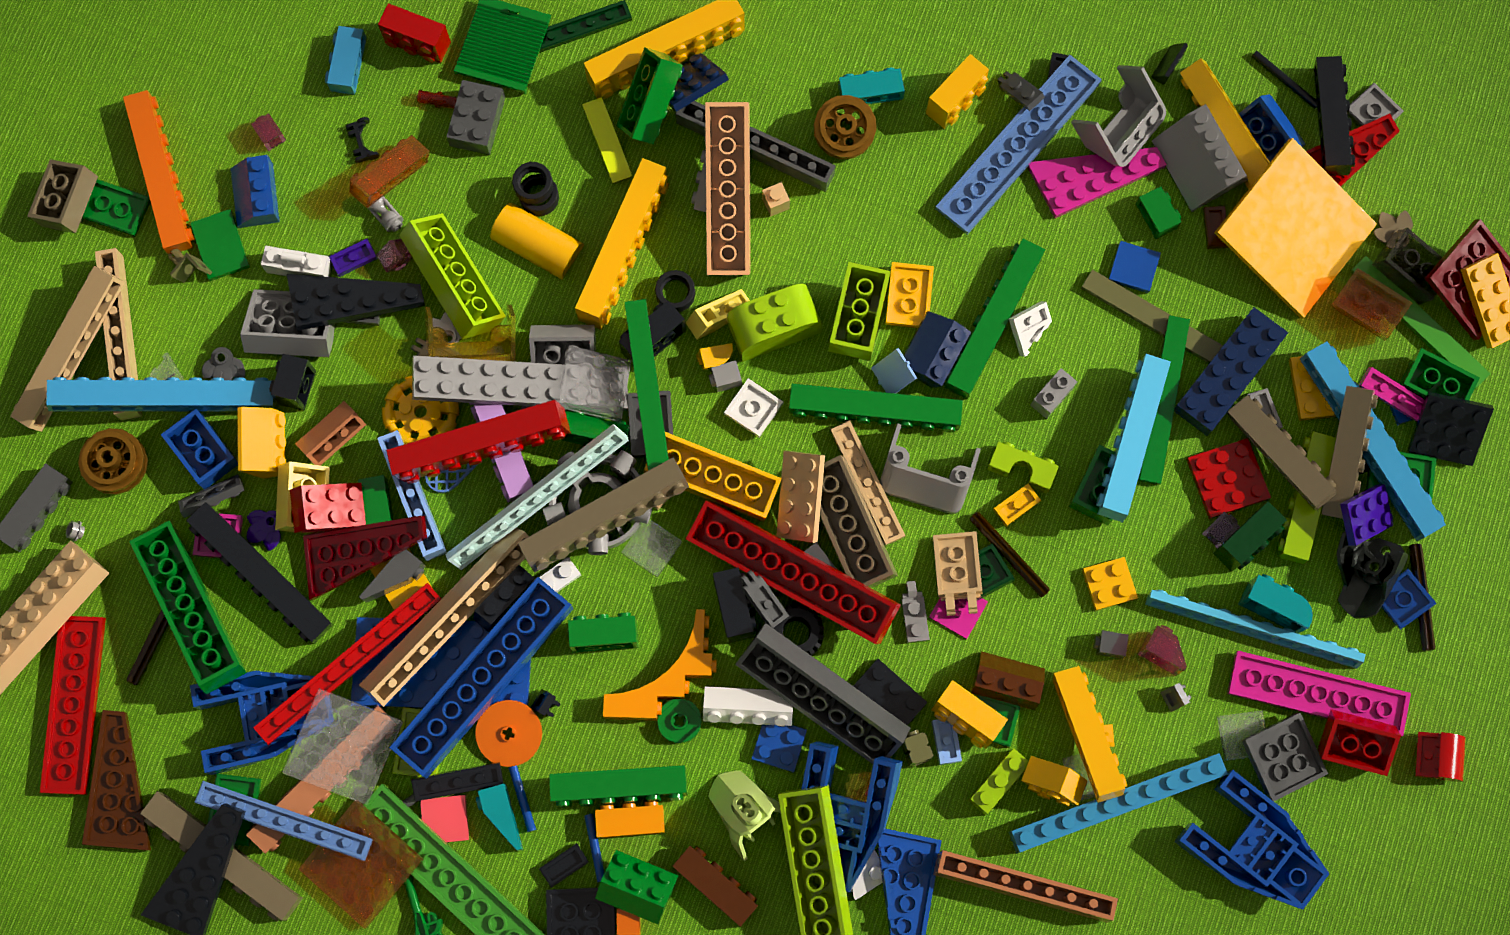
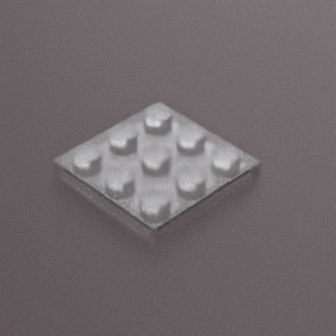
[558,345,631,422]

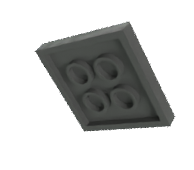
[1241,713,1328,801]

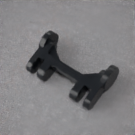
[345,117,379,163]

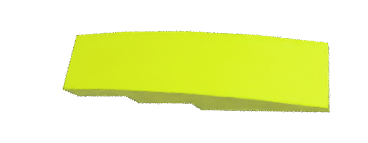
[582,97,632,183]

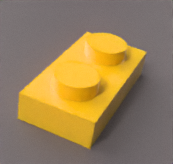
[993,483,1041,527]

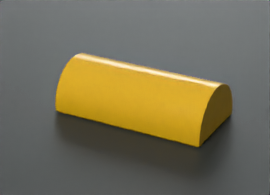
[490,203,584,280]

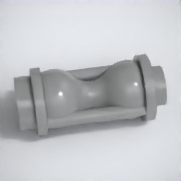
[362,189,403,232]

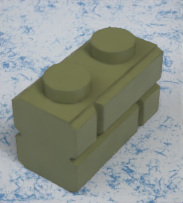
[901,730,934,767]

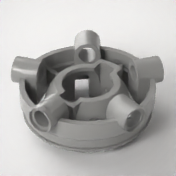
[542,450,653,555]

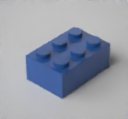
[161,409,238,489]

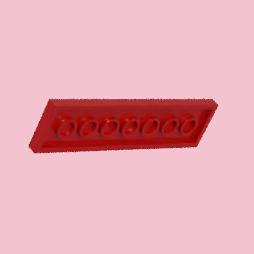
[40,616,106,795]

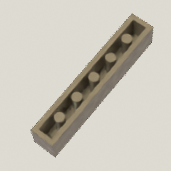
[1322,386,1378,519]
[1227,395,1336,511]

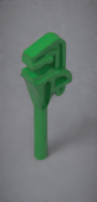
[400,869,443,935]

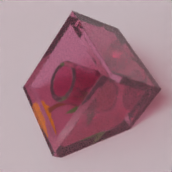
[1137,625,1187,676]

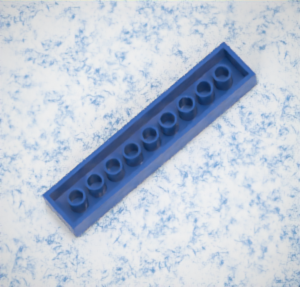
[389,577,573,779]

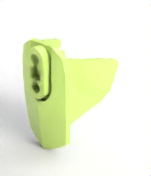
[708,770,781,861]

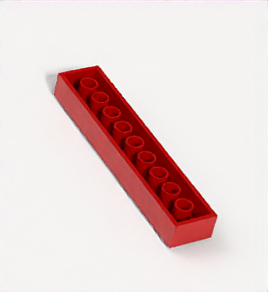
[686,500,901,644]

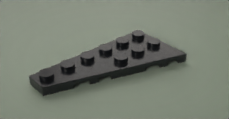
[287,274,425,331]
[141,803,246,935]

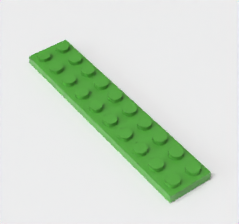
[352,784,545,935]

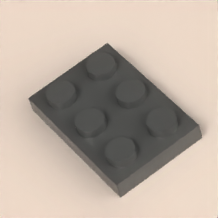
[628,391,673,457]

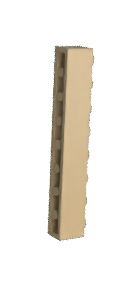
[95,248,142,420]
[10,266,125,432]

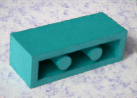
[838,67,905,105]

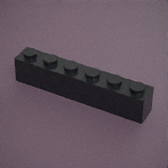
[1313,56,1355,176]

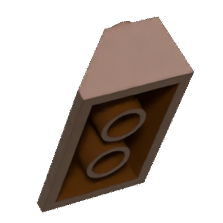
[971,651,1045,711]

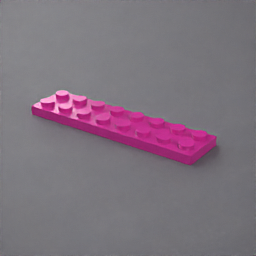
[1227,651,1411,737]

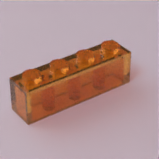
[349,135,429,208]

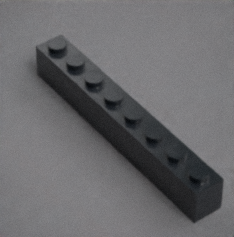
[186,502,334,643]

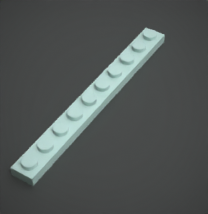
[445,424,629,570]

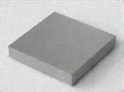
[1347,83,1404,126]

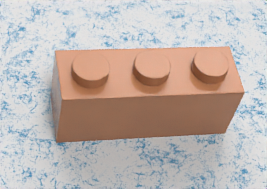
[295,401,366,466]

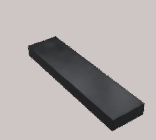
[411,762,504,802]

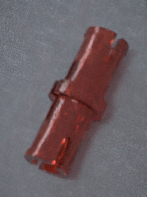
[417,90,457,109]

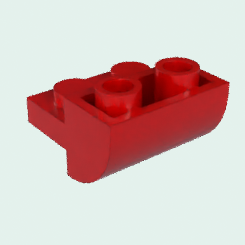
[1415,732,1466,782]

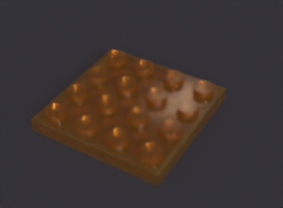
[299,800,423,929]

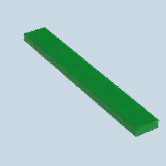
[625,299,669,471]
[1139,315,1190,485]

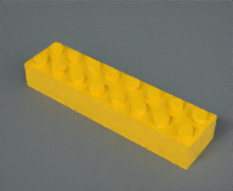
[584,0,745,99]
[575,158,669,330]

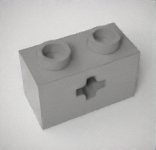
[1030,368,1078,419]

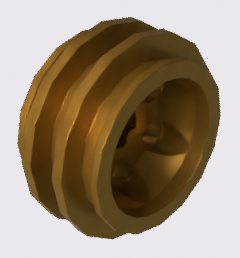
[813,95,877,160]
[78,428,148,495]

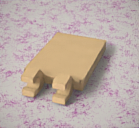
[933,531,983,616]

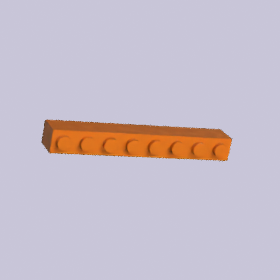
[123,90,194,255]

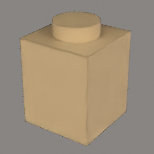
[762,182,790,217]

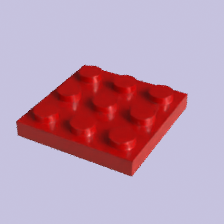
[1186,438,1271,519]

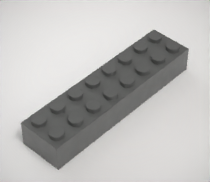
[735,623,910,764]

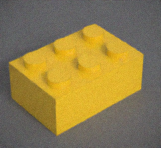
[926,54,989,129]
[931,680,1008,749]

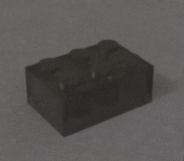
[1372,228,1442,304]

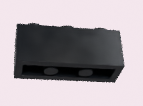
[474,565,535,632]

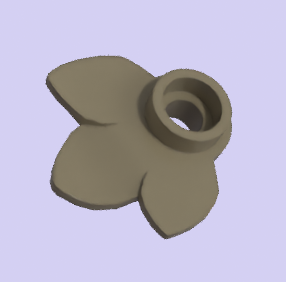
[1373,210,1413,248]

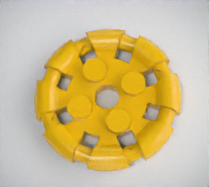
[382,376,459,444]

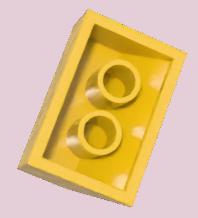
[237,407,286,479]

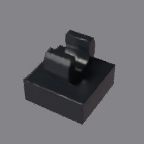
[530,689,560,717]

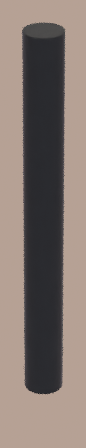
[1252,51,1317,109]

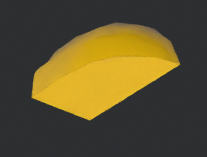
[696,343,733,370]

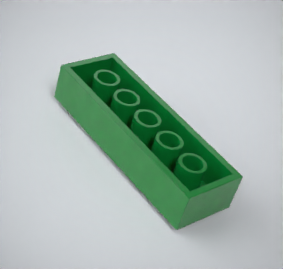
[549,765,688,808]

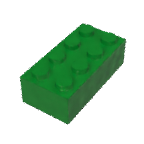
[616,47,683,145]

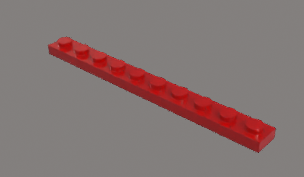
[253,583,441,746]

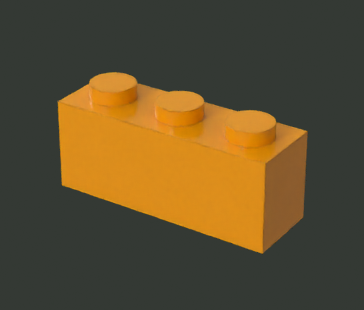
[595,801,665,838]

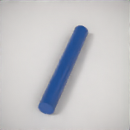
[509,765,536,832]
[584,814,605,882]

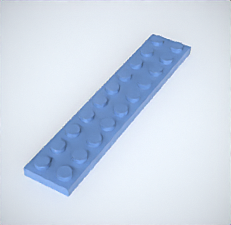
[935,55,1102,235]

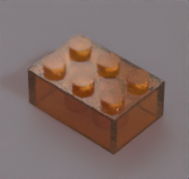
[1330,268,1412,341]

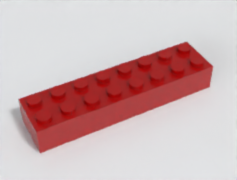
[386,400,571,484]

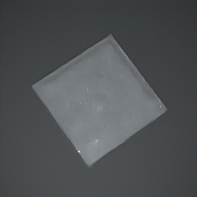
[282,688,403,805]

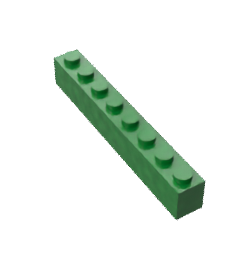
[945,238,1046,399]
[789,383,963,433]

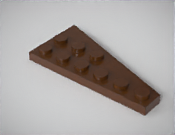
[82,710,151,851]

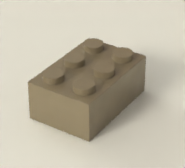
[27,159,98,233]

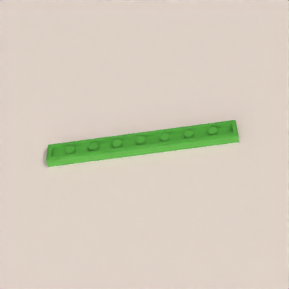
[1350,256,1491,389]

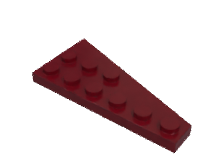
[303,516,427,600]

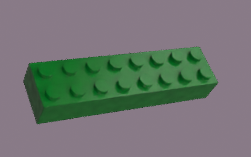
[129,521,247,694]

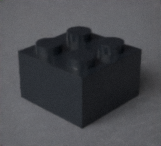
[269,354,316,411]

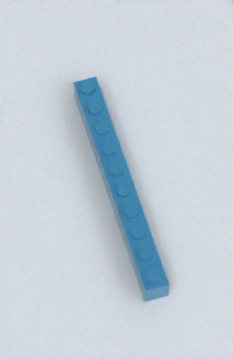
[1300,341,1446,541]
[47,377,273,411]
[1008,753,1228,854]

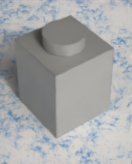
[708,360,742,392]

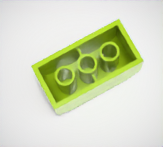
[828,262,891,361]
[727,284,822,362]

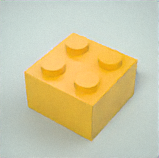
[1021,756,1088,806]

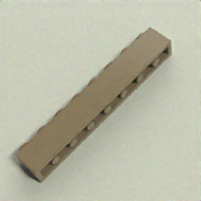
[518,458,689,573]
[140,791,303,922]

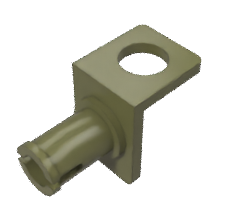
[168,249,212,282]

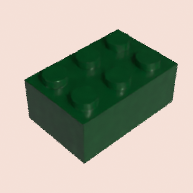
[1213,502,1287,572]

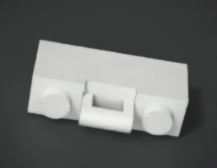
[261,246,332,277]

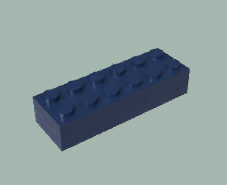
[1174,307,1289,436]

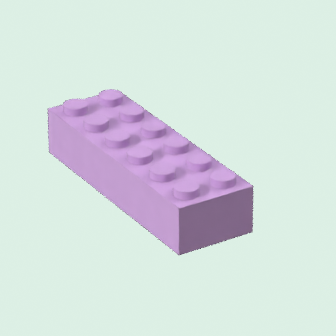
[469,403,534,503]

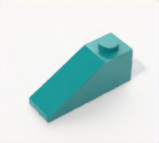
[476,784,523,851]

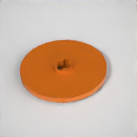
[475,700,542,767]

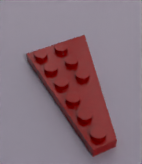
[1306,113,1400,187]

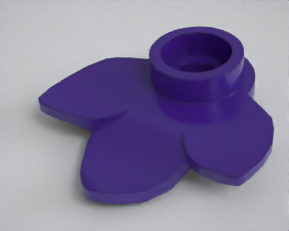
[246,510,281,551]

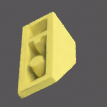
[686,289,750,340]

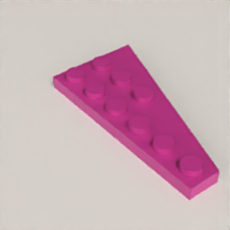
[1027,147,1167,218]

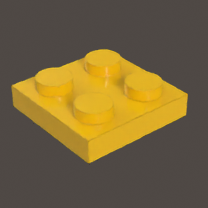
[1082,557,1138,611]

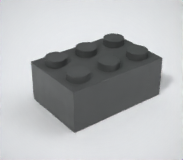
[446,80,505,155]

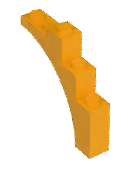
[603,609,717,721]

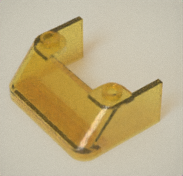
[425,304,515,362]

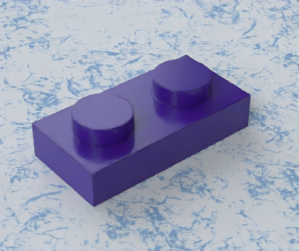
[329,239,377,277]

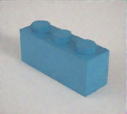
[325,26,367,95]

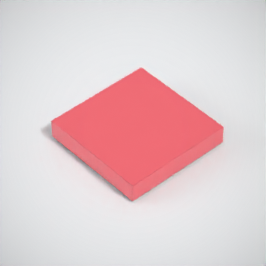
[421,795,469,843]

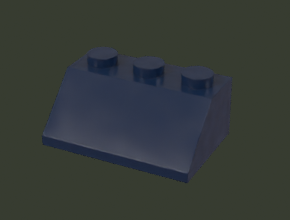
[903,311,971,388]

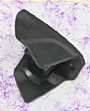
[1336,531,1408,619]

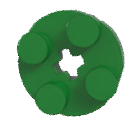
[657,699,702,744]

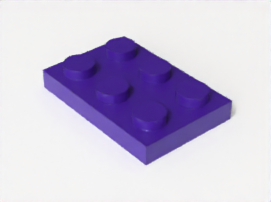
[1340,484,1393,546]

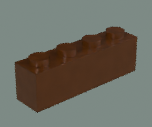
[672,846,758,927]

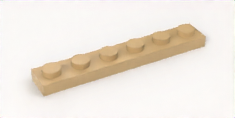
[830,421,905,546]

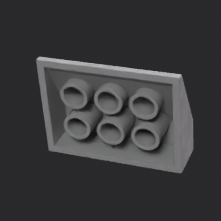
[1152,104,1248,212]
[240,289,335,357]

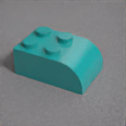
[1238,574,1313,634]

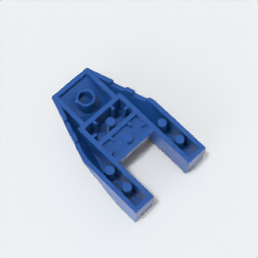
[190,671,334,775]
[802,741,903,892]
[1174,770,1329,910]

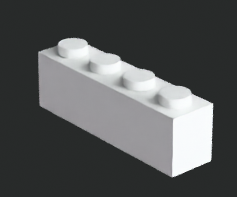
[703,686,793,726]

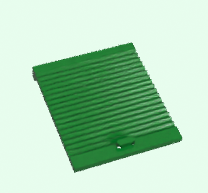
[454,0,551,94]

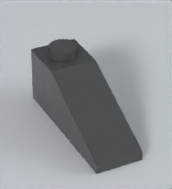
[359,549,426,603]

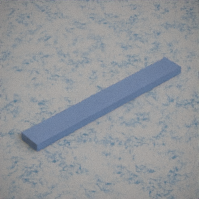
[195,781,373,861]

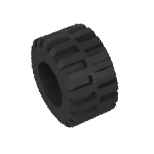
[774,604,824,656]

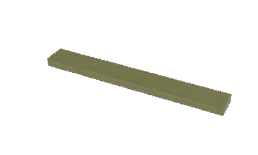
[1081,269,1223,363]

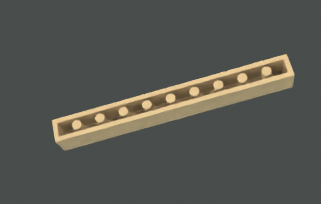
[359,528,529,707]

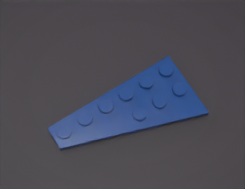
[877,829,942,935]

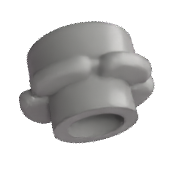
[66,521,85,542]

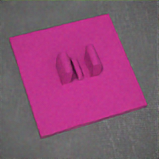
[929,598,988,639]

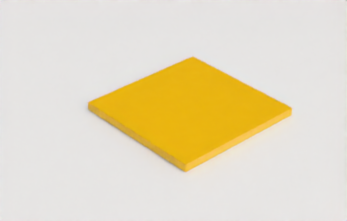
[1214,138,1377,318]

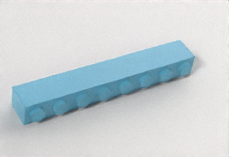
[1096,354,1171,522]

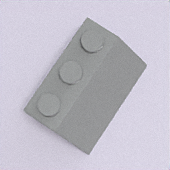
[529,324,596,367]

